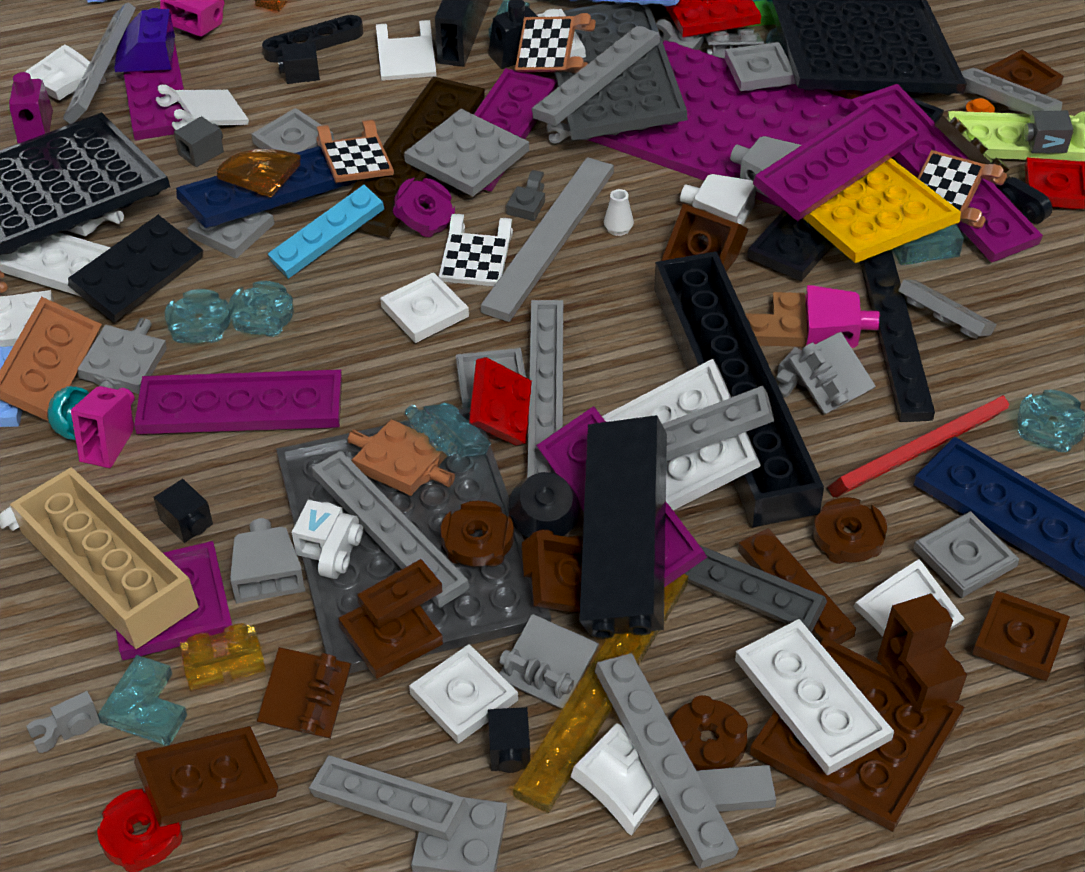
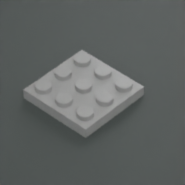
[404,109,529,197]

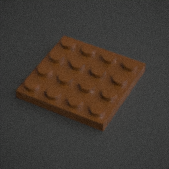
[749,637,965,832]

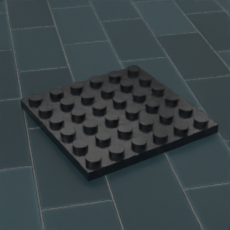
[767,0,967,95]
[0,112,170,255]

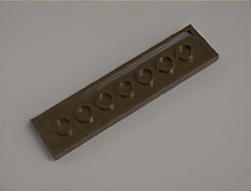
[345,76,485,238]

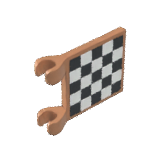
[515,13,596,73]
[316,120,394,183]
[918,150,1007,229]

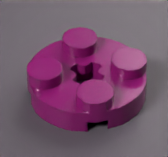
[393,178,455,237]

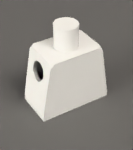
[680,174,756,225]

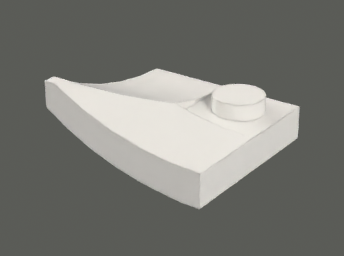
[25,44,106,100]
[853,559,964,637]
[570,723,661,836]

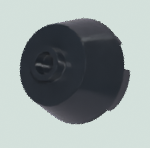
[508,472,580,538]

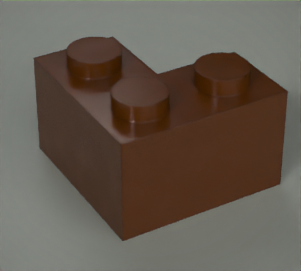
[877,593,967,713]

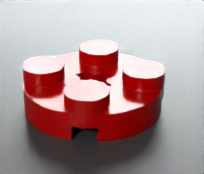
[97,789,183,872]

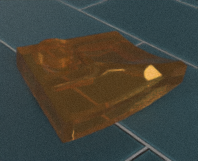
[217,149,300,197]

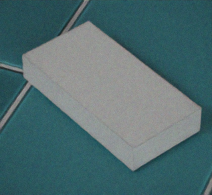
[697,765,776,812]

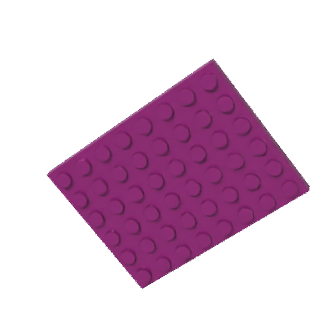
[588,40,852,207]

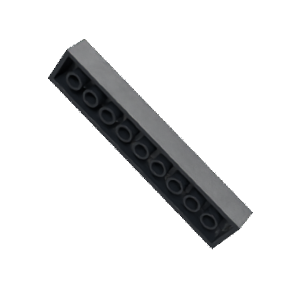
[654,251,824,528]

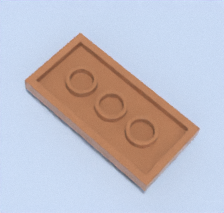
[0,296,102,421]

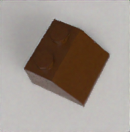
[661,203,749,272]

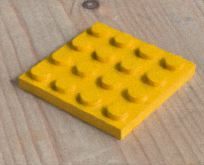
[803,158,961,263]

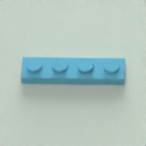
[268,185,385,279]

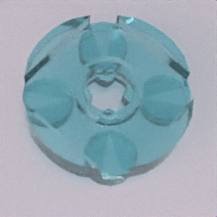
[229,281,294,337]
[165,289,231,343]
[1017,390,1085,453]

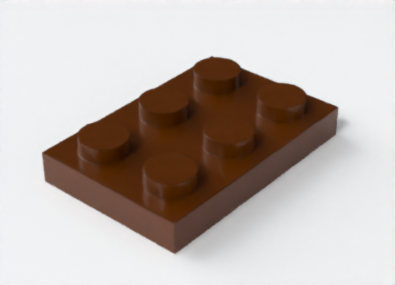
[134,726,278,827]

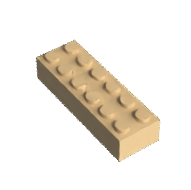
[10,467,199,649]

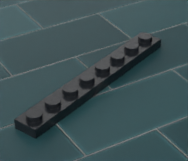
[860,249,935,422]

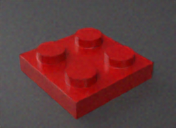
[1025,157,1085,209]
[469,357,532,446]

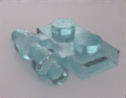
[405,403,491,457]

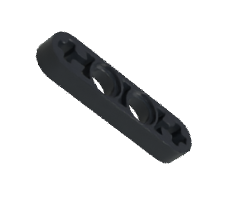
[262,15,364,63]

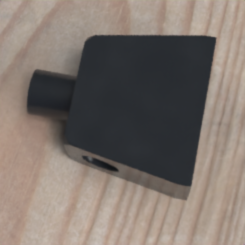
[488,0,538,69]

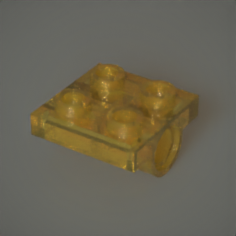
[180,623,266,691]

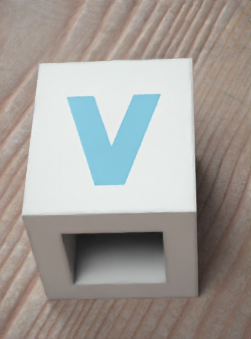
[292,500,343,560]

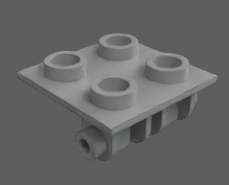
[704,28,764,58]
[789,332,876,415]
[499,614,599,710]

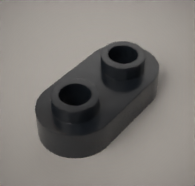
[996,177,1052,224]

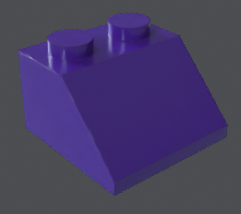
[114,8,175,72]

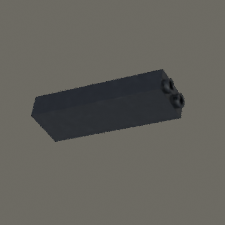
[435,0,491,67]
[579,415,667,639]

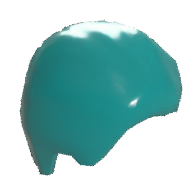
[47,386,89,440]

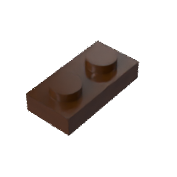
[357,559,443,629]

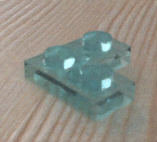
[98,655,188,746]

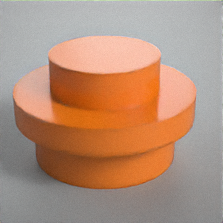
[965,98,995,113]

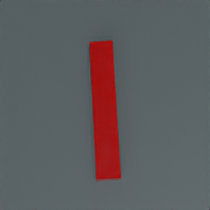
[827,395,1010,498]

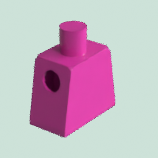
[160,0,225,36]
[805,285,879,348]
[71,386,135,468]

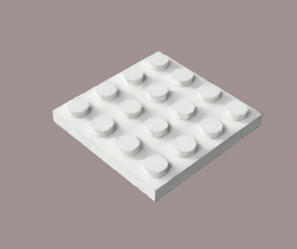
[602,359,761,510]

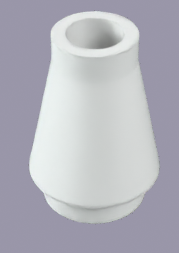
[604,189,634,236]

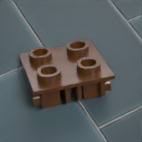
[257,647,352,739]

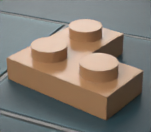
[745,292,808,347]

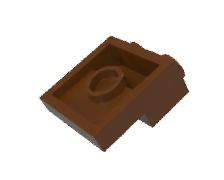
[522,530,583,613]

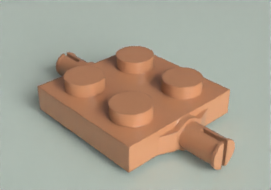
[348,419,455,496]

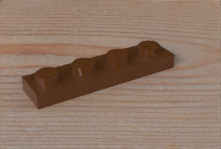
[738,528,856,644]

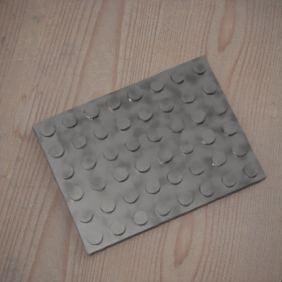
[276,407,551,674]

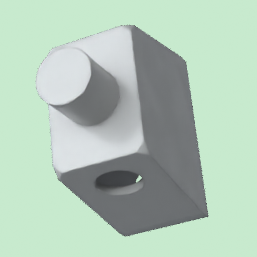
[730,136,801,198]
[230,518,305,604]

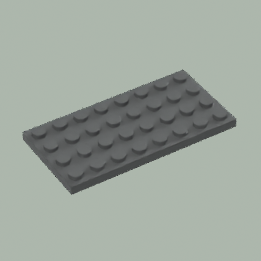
[554,2,688,141]

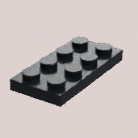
[68,214,204,323]

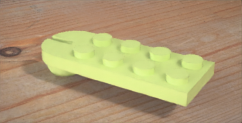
[947,111,1085,161]

